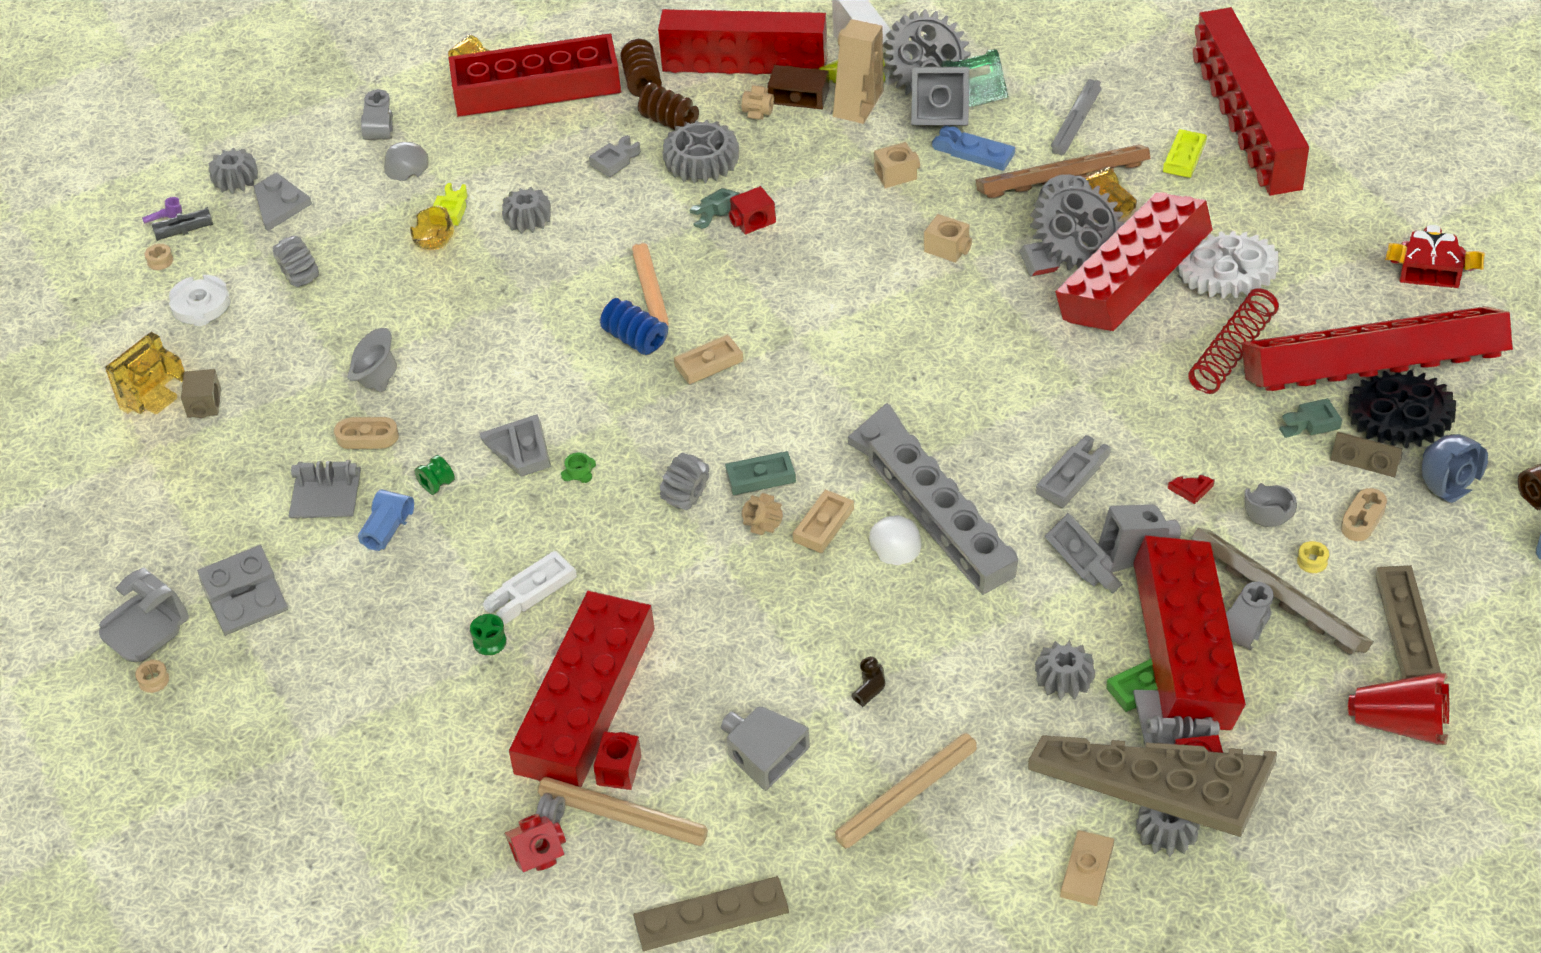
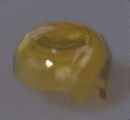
[410,206,454,250]

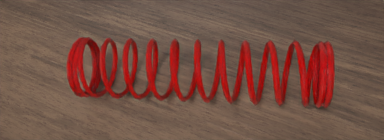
[1188,288,1279,394]

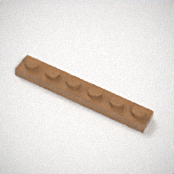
[975,144,1151,198]

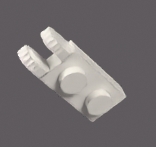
[483,551,577,625]

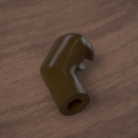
[852,656,886,707]

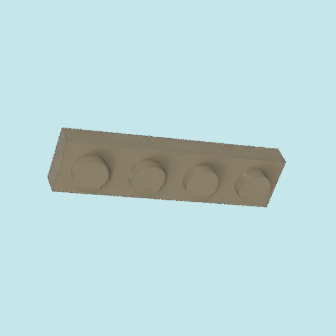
[1376,565,1441,679]
[633,876,789,951]

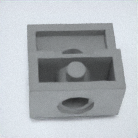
[197,545,288,636]

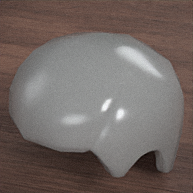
[384,142,428,181]
[1245,483,1297,527]

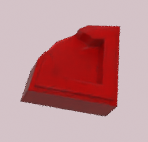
[1168,475,1215,504]

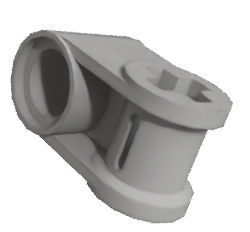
[361,89,393,140]
[1226,582,1274,650]

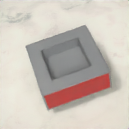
[1019,242,1060,277]

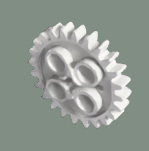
[1179,231,1279,298]

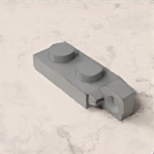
[1045,513,1123,594]

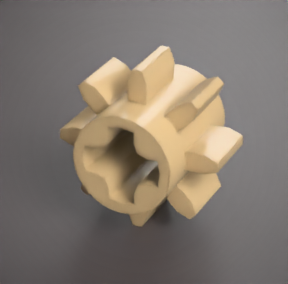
[741,85,774,120]
[742,493,783,535]

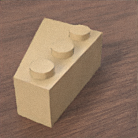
[833,19,884,124]

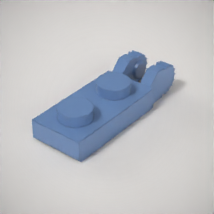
[932,125,1015,171]

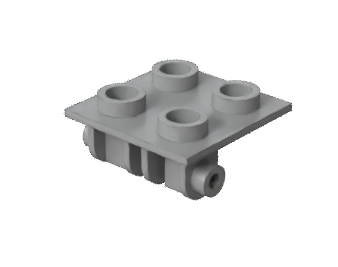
[289,460,361,518]
[1133,690,1220,744]

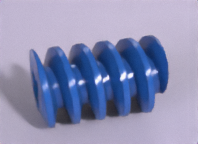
[600,298,668,355]

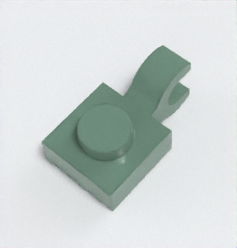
[689,188,740,229]
[1279,398,1342,438]

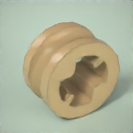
[144,243,173,270]
[135,660,169,693]

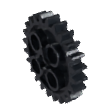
[1348,370,1456,448]

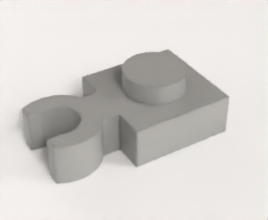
[589,135,641,177]

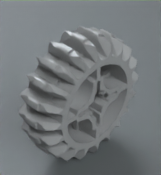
[662,119,739,184]

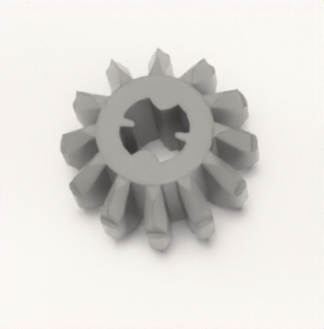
[208,148,258,194]
[502,187,551,234]
[273,235,319,287]
[660,452,709,510]
[1035,640,1095,701]
[1136,806,1200,858]

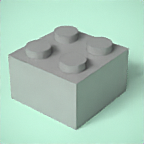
[911,67,969,125]

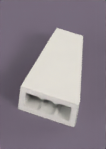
[832,0,910,85]

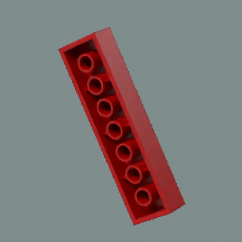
[1193,7,1310,196]
[1241,306,1513,391]

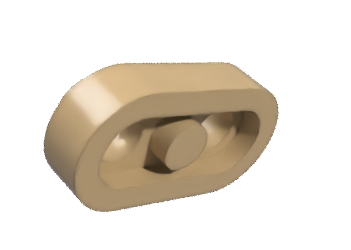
[334,417,399,449]

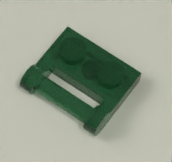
[942,49,1009,107]

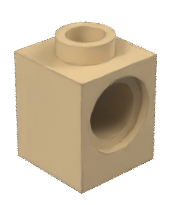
[874,142,920,188]
[924,214,972,263]

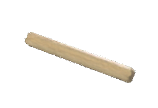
[835,733,977,849]
[538,777,708,846]

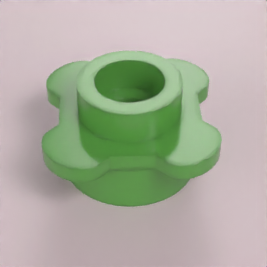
[561,452,596,483]

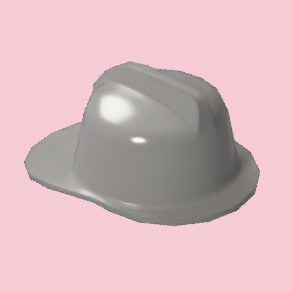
[347,328,397,392]

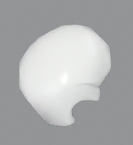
[869,515,922,565]

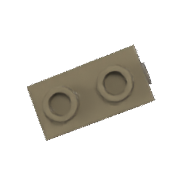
[1330,432,1403,478]

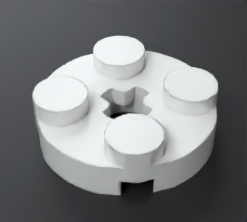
[169,275,231,326]

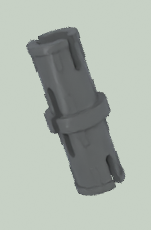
[151,207,213,241]

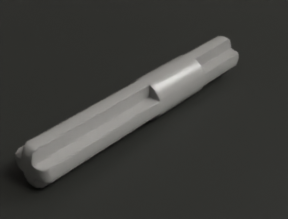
[1051,79,1101,156]

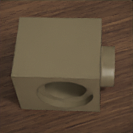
[181,369,221,418]

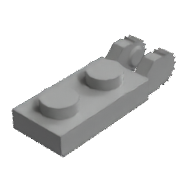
[1036,435,1111,508]

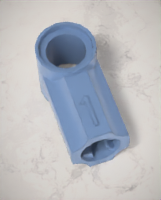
[358,489,414,551]

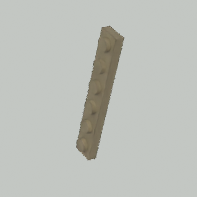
[1191,528,1374,654]

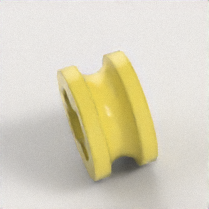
[1297,541,1329,573]

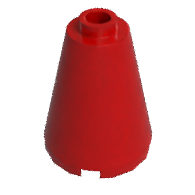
[1348,672,1450,745]

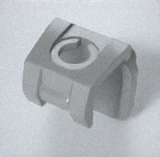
[99,568,189,662]

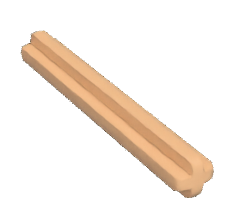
[632,243,669,326]

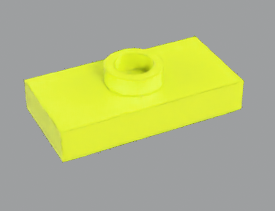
[1163,129,1207,178]

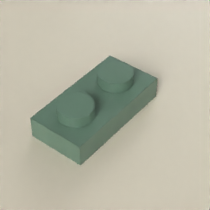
[725,451,796,495]

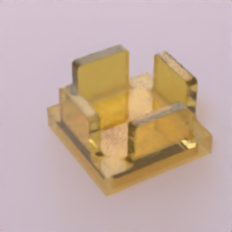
[105,331,184,415]

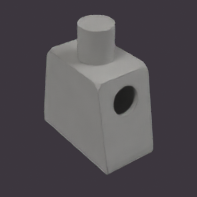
[1098,504,1181,573]
[721,706,810,791]

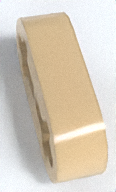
[1341,488,1387,541]

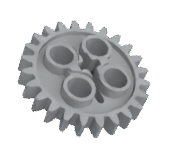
[883,9,971,95]
[1030,179,1124,271]

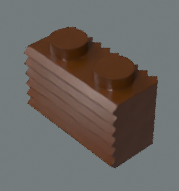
[767,65,830,110]

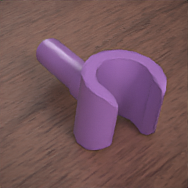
[142,197,182,224]

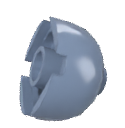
[1422,434,1488,503]

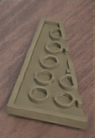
[1028,735,1277,837]

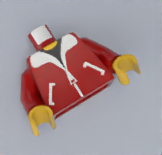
[1385,225,1485,289]

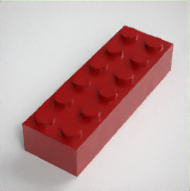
[658,9,828,75]
[448,33,621,117]
[1055,192,1213,331]
[1133,535,1246,730]
[509,590,655,787]

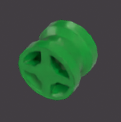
[414,455,455,495]
[470,614,507,656]

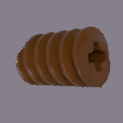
[620,38,662,97]
[638,82,699,130]

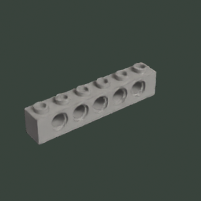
[868,425,1018,595]

